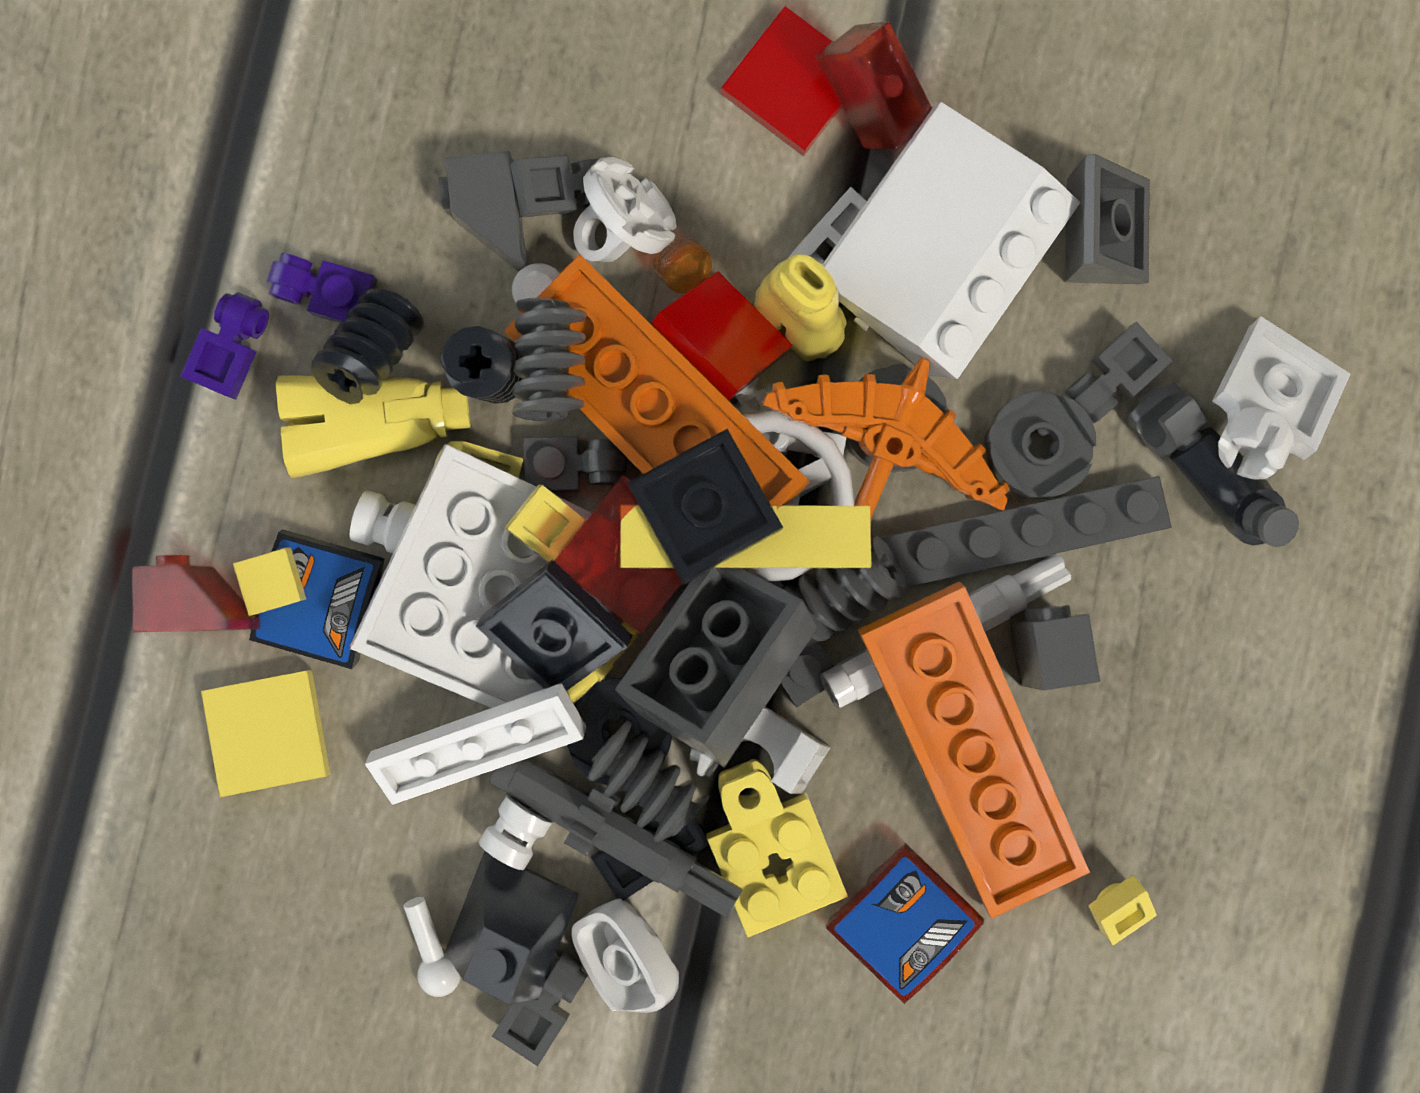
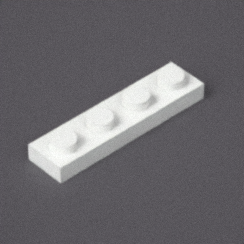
[365,683,586,805]

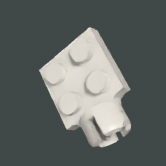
[1212,316,1351,479]

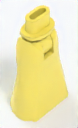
[753,254,847,362]
[276,375,471,479]

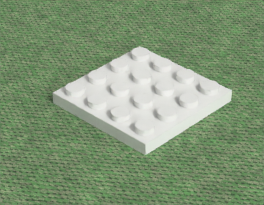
[350,444,629,708]

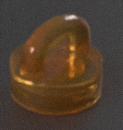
[653,237,712,294]

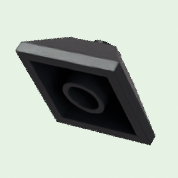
[445,851,579,1005]

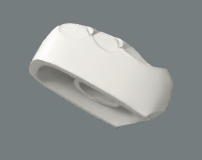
[572,899,679,1013]

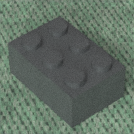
[615,568,818,767]

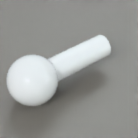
[403,897,461,997]

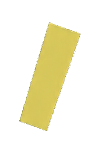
[621,505,871,568]

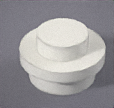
[512,263,560,303]

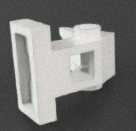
[690,707,831,794]

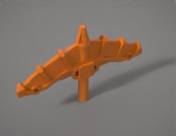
[761,358,1010,520]

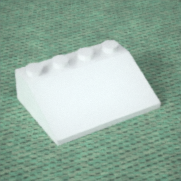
[823,102,1081,379]

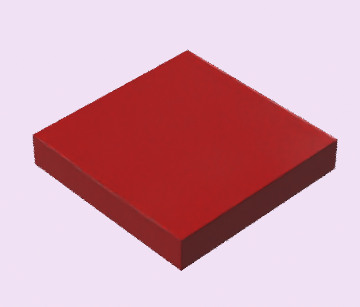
[721,6,869,156]
[651,271,793,401]

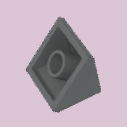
[1065,154,1150,284]

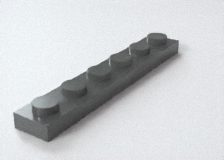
[871,476,1172,587]

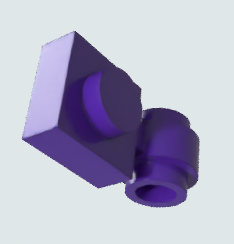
[266,253,378,323]
[180,292,269,400]

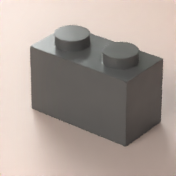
[1010,605,1100,690]

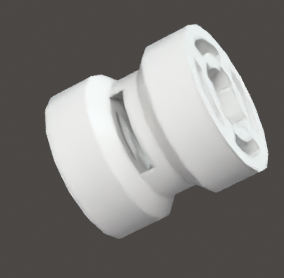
[350,490,416,553]
[478,795,553,870]

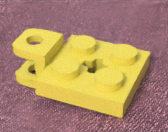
[706,759,848,938]

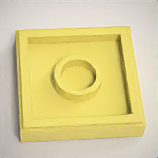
[201,670,331,797]

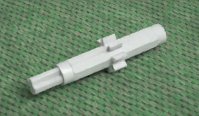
[820,555,1071,709]

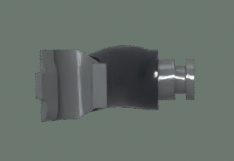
[1127,382,1299,547]

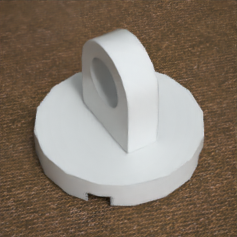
[573,156,676,262]

